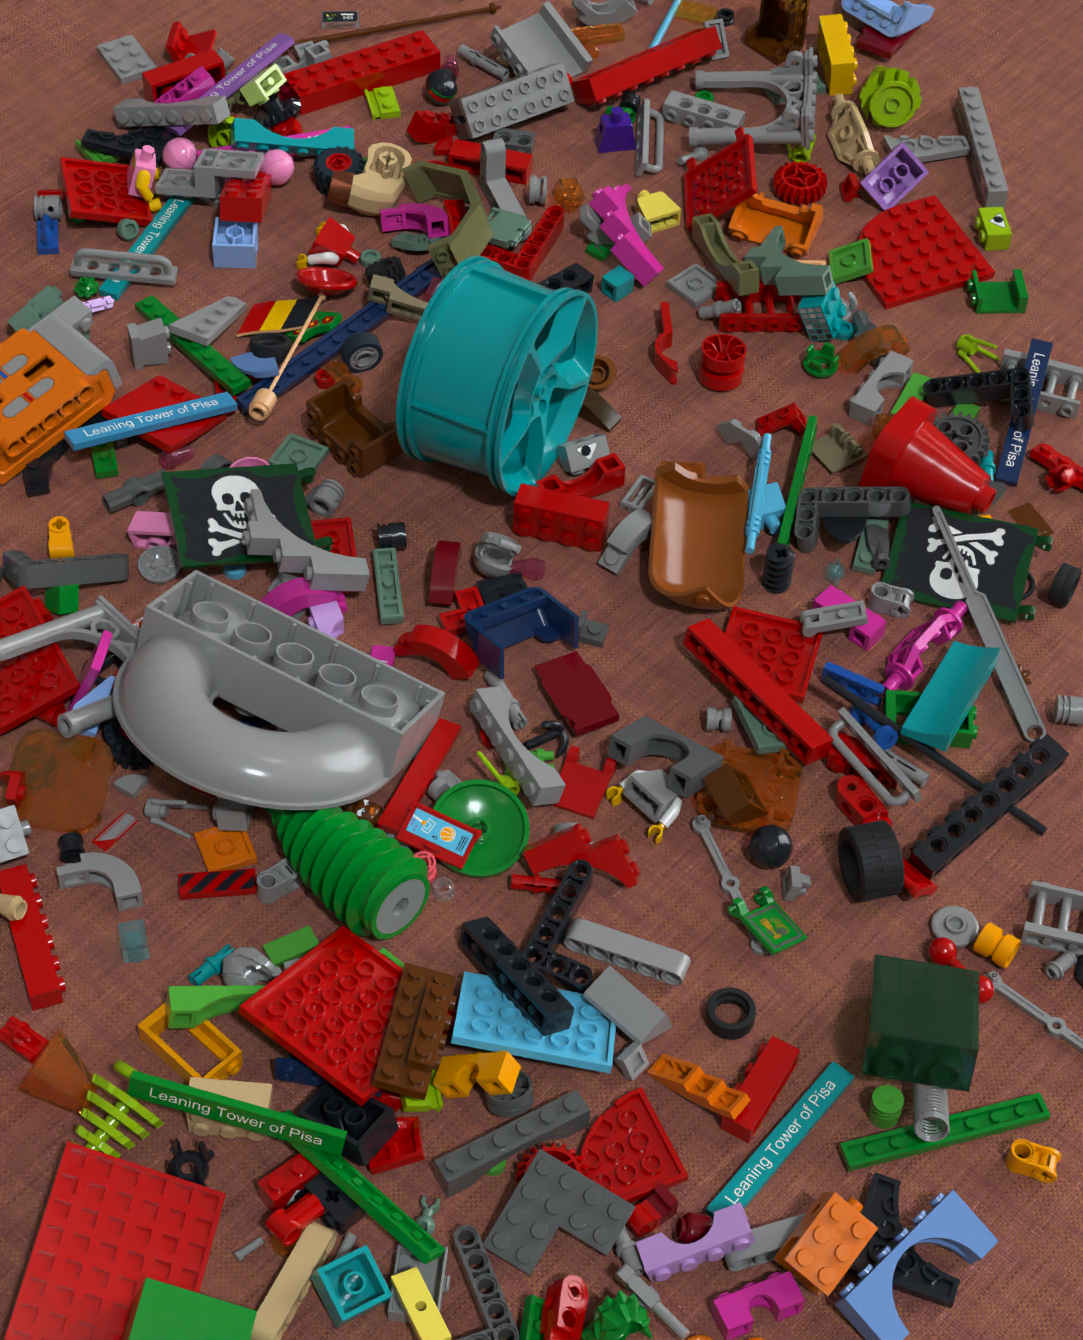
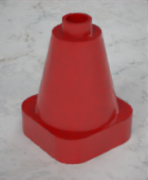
[858,396,997,514]

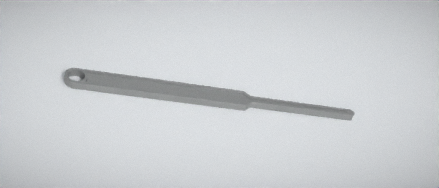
[932,506,1046,744]

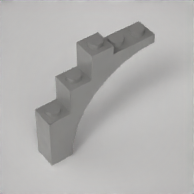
[242,489,370,592]

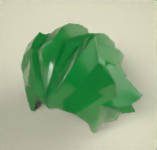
[581,1290,652,1340]

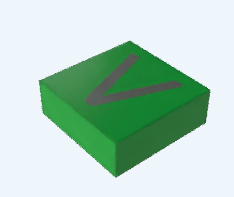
[585,242,613,262]

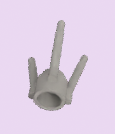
[145,797,210,839]

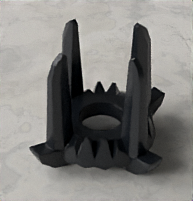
[168,1138,215,1187]

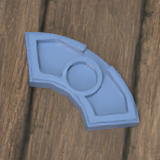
[231,352,279,378]

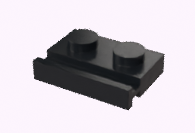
[476,572,527,605]

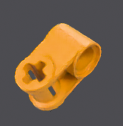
[48,516,74,559]
[1005,1139,1061,1183]

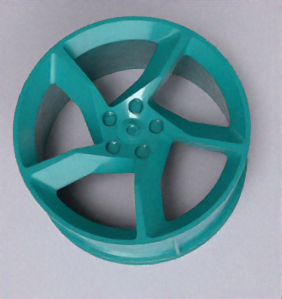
[396,255,598,496]

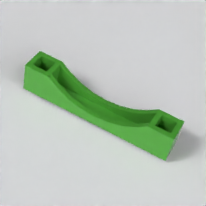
[165,985,266,1028]

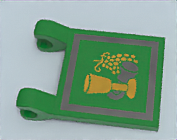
[727,886,808,956]

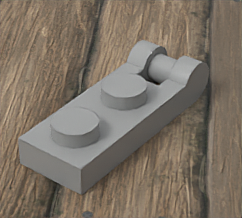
[799,600,868,637]

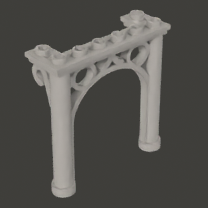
[689,47,818,150]
[0,595,140,738]

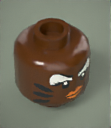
[346,798,383,828]

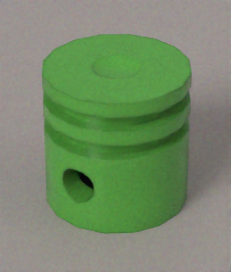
[868,1085,904,1129]

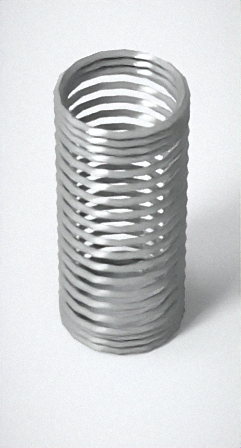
[912,1064,950,1142]

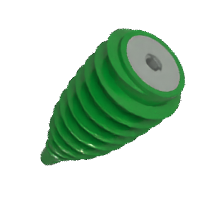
[265,806,430,939]

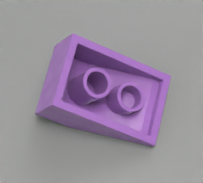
[859,142,929,211]

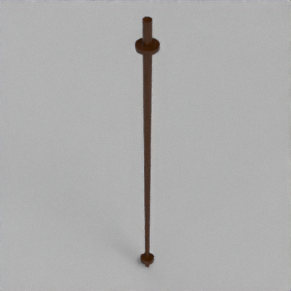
[258,2,501,56]

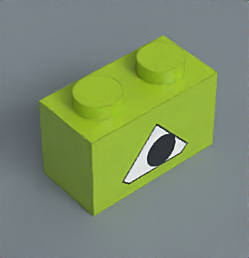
[974,207,1012,251]

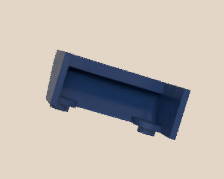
[464,587,578,680]

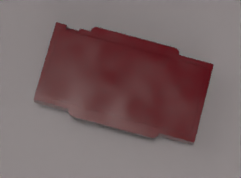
[856,25,921,60]
[534,651,619,736]

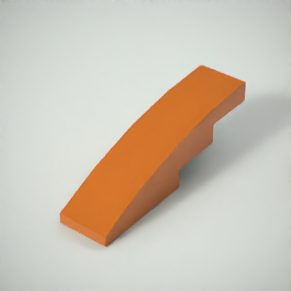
[647,1054,750,1120]

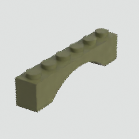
[692,213,759,296]

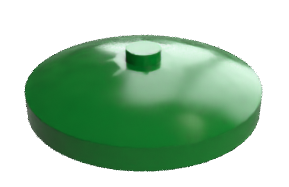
[433,779,530,879]

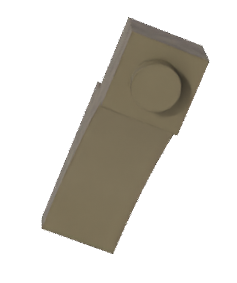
[367,274,428,321]

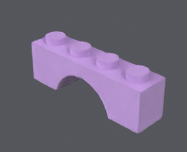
[307,601,344,639]
[636,1202,756,1282]

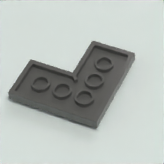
[483,1149,636,1276]

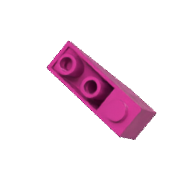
[154,66,216,103]

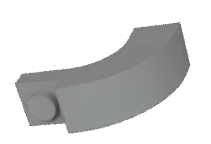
[571,0,638,28]
[580,203,652,246]
[598,509,652,575]
[56,852,144,912]

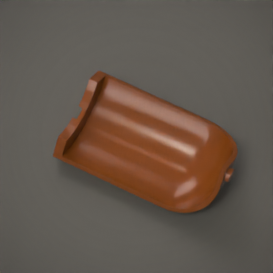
[649,462,749,609]

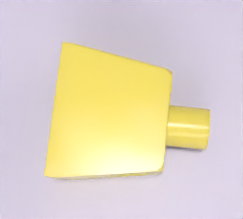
[635,190,681,233]

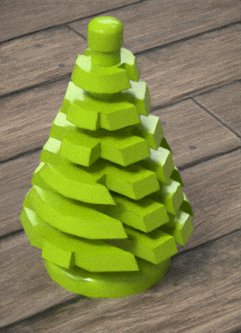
[859,65,922,128]
[71,1059,165,1158]

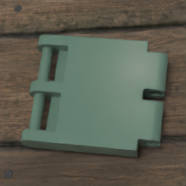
[488,207,532,248]

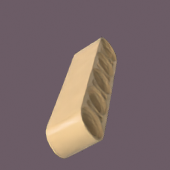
[250,1221,338,1340]

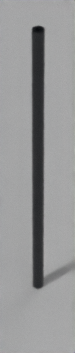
[821,675,1048,836]

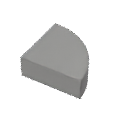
[113,774,148,799]

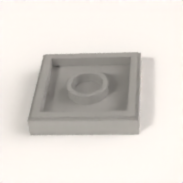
[666,263,720,309]

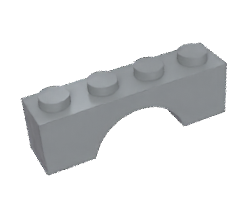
[848,350,914,427]

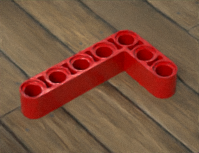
[480,205,565,281]

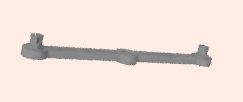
[692,815,768,956]
[984,971,1083,1053]

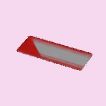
[92,811,138,851]

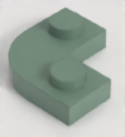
[391,232,447,251]

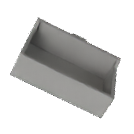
[388,1244,451,1323]

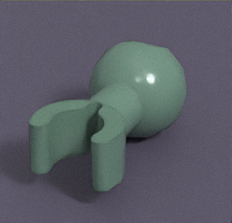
[415,1196,440,1235]

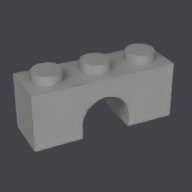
[271,41,331,85]

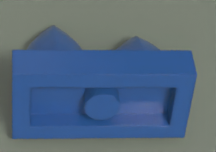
[37,214,59,255]

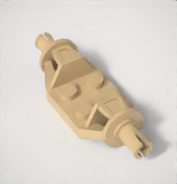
[827,94,880,176]

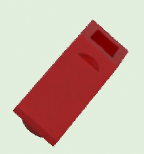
[406,110,458,144]
[826,732,898,790]

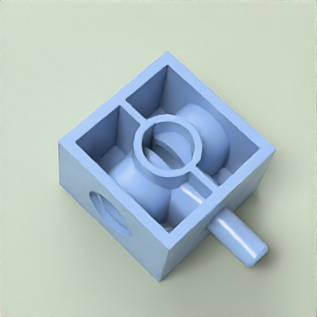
[212,217,259,269]

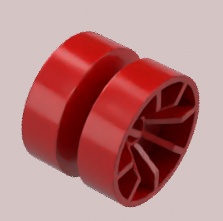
[698,334,747,391]

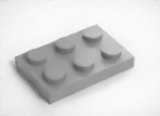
[96,34,157,85]

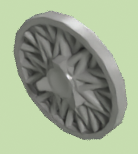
[138,545,181,584]
[931,906,979,948]

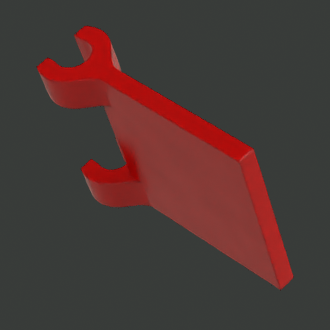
[548,745,617,820]

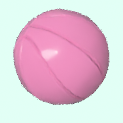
[162,137,197,170]
[259,149,294,186]

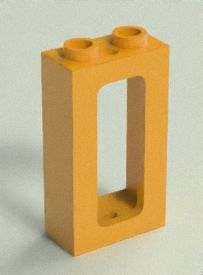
[137,1002,243,1084]

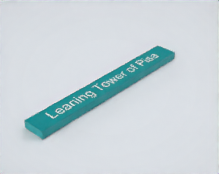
[98,195,197,301]
[705,1061,855,1219]

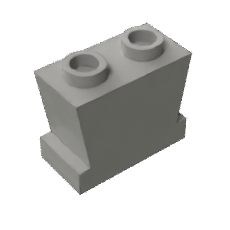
[127,318,172,370]

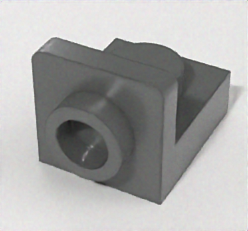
[578,610,610,648]

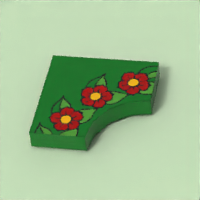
[285,311,343,343]

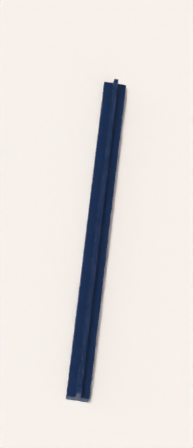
[236,243,489,416]

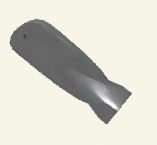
[866,524,890,570]

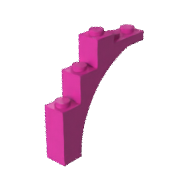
[589,183,664,287]

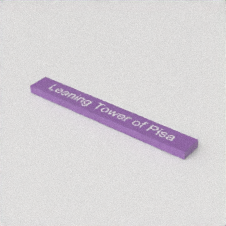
[165,32,295,136]

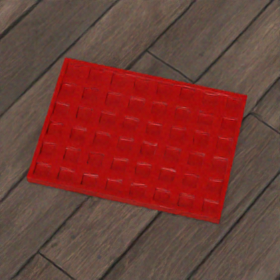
[3,1141,226,1340]

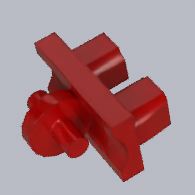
[0,1015,49,1063]

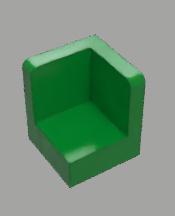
[45,584,79,615]

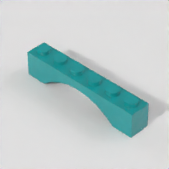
[231,118,354,157]

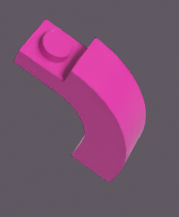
[380,203,449,238]
[261,577,348,617]

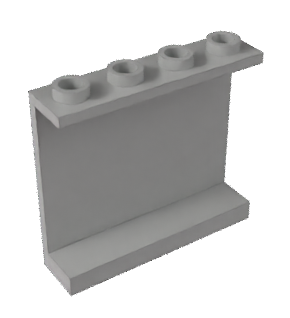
[489,1,593,78]

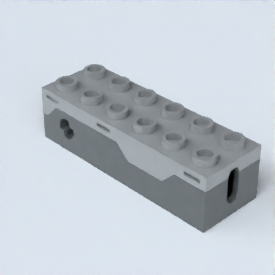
[448,63,575,140]

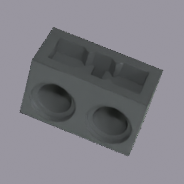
[493,128,536,154]

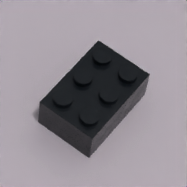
[296,1081,399,1167]

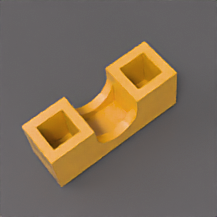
[433,1051,521,1099]

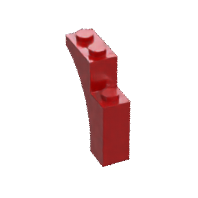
[523,823,641,888]

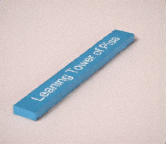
[64,391,237,451]

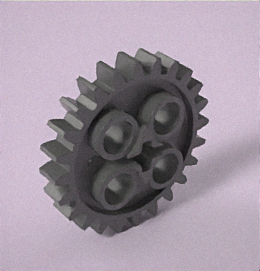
[933,411,990,464]

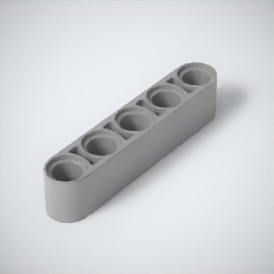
[564,918,691,986]
[724,1213,806,1272]

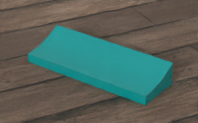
[900,641,1001,752]

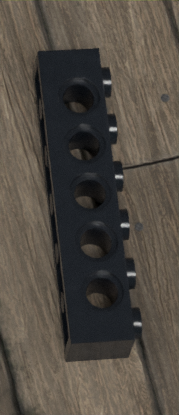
[458,916,574,1036]

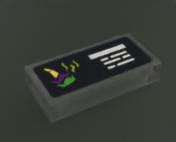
[321,11,360,29]

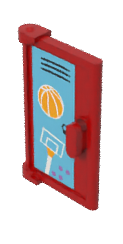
[396,799,482,870]

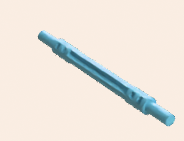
[745,433,772,554]

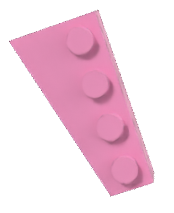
[127,511,223,567]

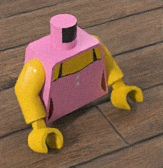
[127,145,162,212]

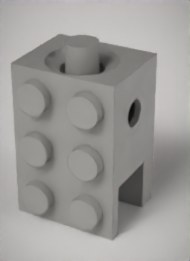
[0,805,32,863]

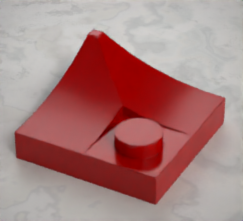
[369,1117,425,1175]

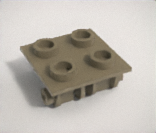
[812,423,868,474]

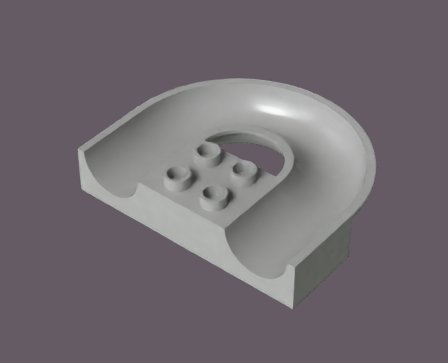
[113,570,446,810]

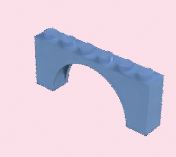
[835,1190,999,1340]

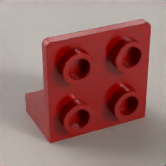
[165,21,217,62]

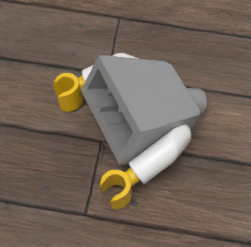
[606,769,683,844]

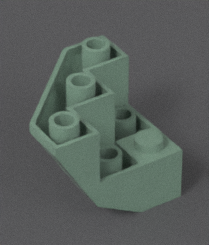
[8,284,91,339]

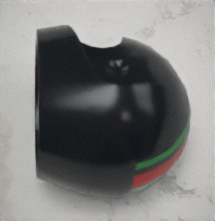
[425,69,458,105]

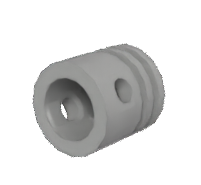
[34,195,62,220]
[309,479,345,517]
[1053,694,1083,726]

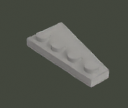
[169,296,247,346]

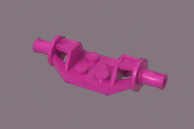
[882,601,968,696]

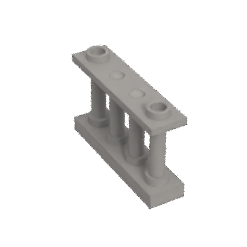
[998,348,1083,419]
[1020,880,1083,957]

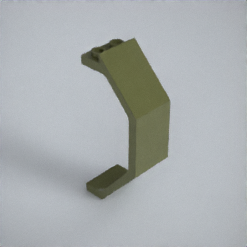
[402,161,494,280]

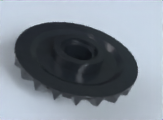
[253,95,301,127]

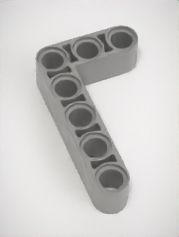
[480,138,532,242]

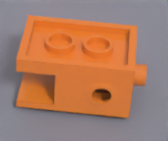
[773,1192,878,1296]

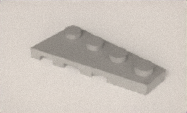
[882,135,971,163]

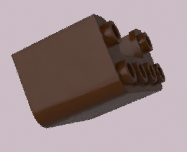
[744,0,810,66]
[306,377,404,478]

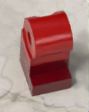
[626,1183,679,1238]

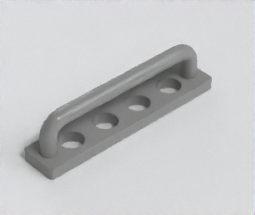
[635,98,664,177]
[70,248,178,285]
[828,707,922,807]

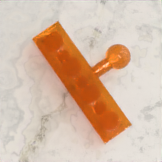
[570,22,625,60]

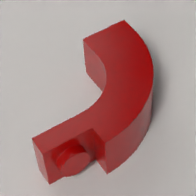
[393,624,480,680]

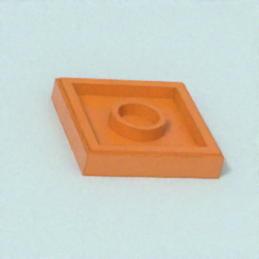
[194,826,257,872]

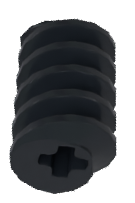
[762,543,795,594]

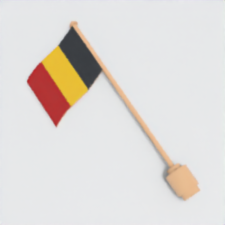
[236,294,326,420]

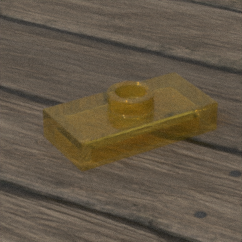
[676,0,718,23]

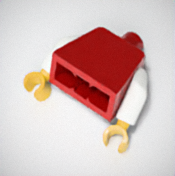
[296,217,361,270]

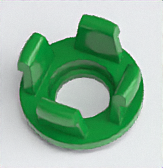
[803,342,839,377]

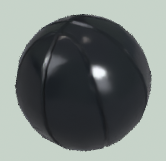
[749,824,793,869]

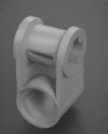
[867,582,914,619]
[257,858,304,904]

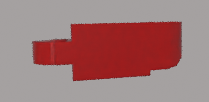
[835,775,892,827]
[539,1275,588,1340]

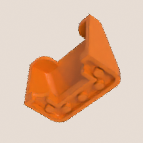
[728,192,823,258]

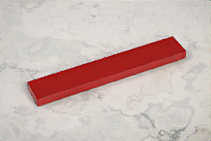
[377,718,462,835]

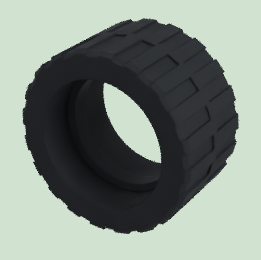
[837,820,905,902]

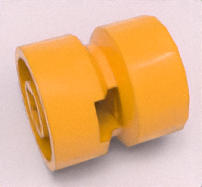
[973,922,1021,969]

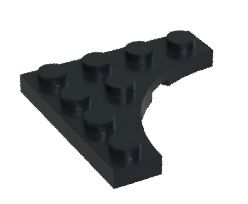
[81,125,177,167]
[22,410,104,498]
[846,1172,961,1309]

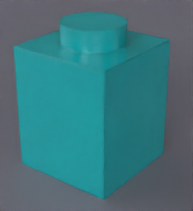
[601,265,634,303]

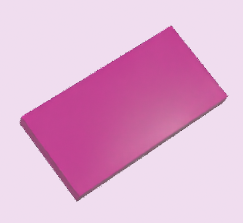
[66,630,113,712]

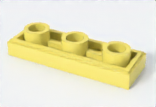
[391,1267,452,1340]

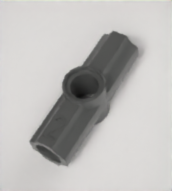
[101,469,166,513]

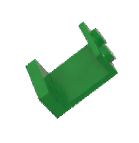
[967,269,1029,314]

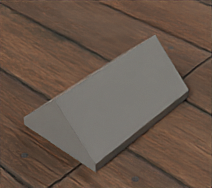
[583,965,672,1045]

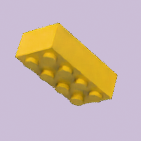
[817,14,858,96]

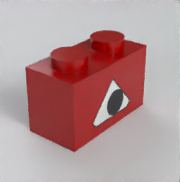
[257,1153,319,1213]

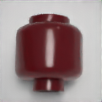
[675,1212,713,1244]

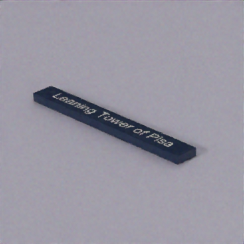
[995,338,1053,487]

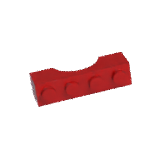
[535,453,626,498]

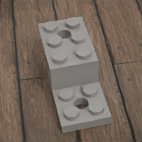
[155,148,264,199]

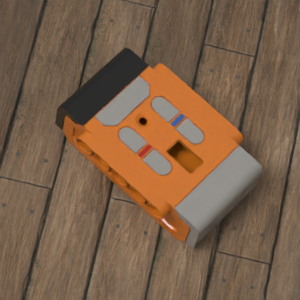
[0,315,123,484]

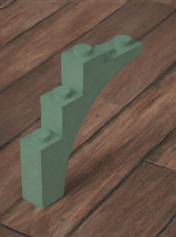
[744,226,834,296]

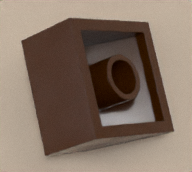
[703,763,768,825]

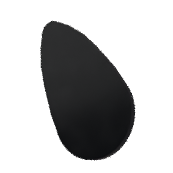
[822,517,868,544]

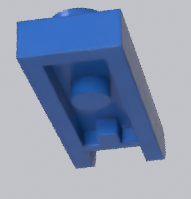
[821,661,885,706]

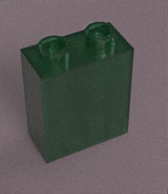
[861,954,979,1092]

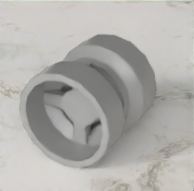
[706,707,732,732]

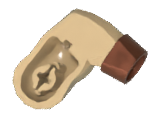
[327,142,412,216]

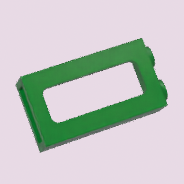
[883,690,978,748]

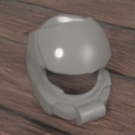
[474,531,522,578]
[222,945,282,986]

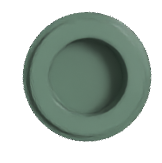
[117,218,139,240]
[360,249,381,268]

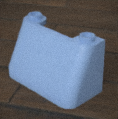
[841,0,935,38]

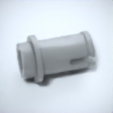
[1045,950,1077,980]

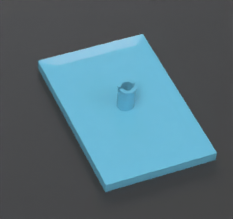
[451,971,616,1073]

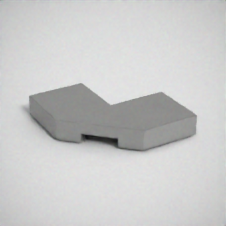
[716,419,762,459]

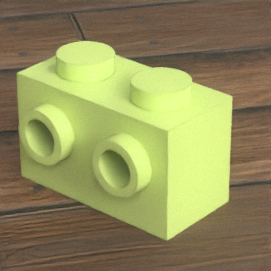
[239,63,287,106]

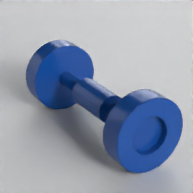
[849,701,898,750]

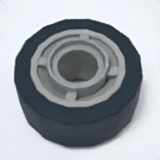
[340,332,384,373]

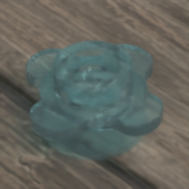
[827,558,845,586]

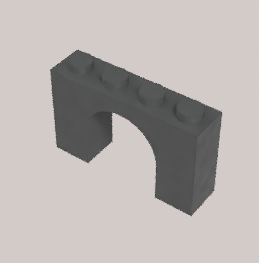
[607,716,724,798]

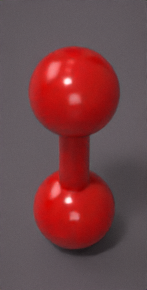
[928,937,994,1004]

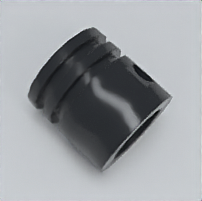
[376,522,407,549]

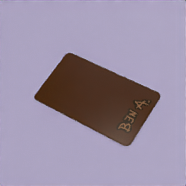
[1008,503,1054,536]

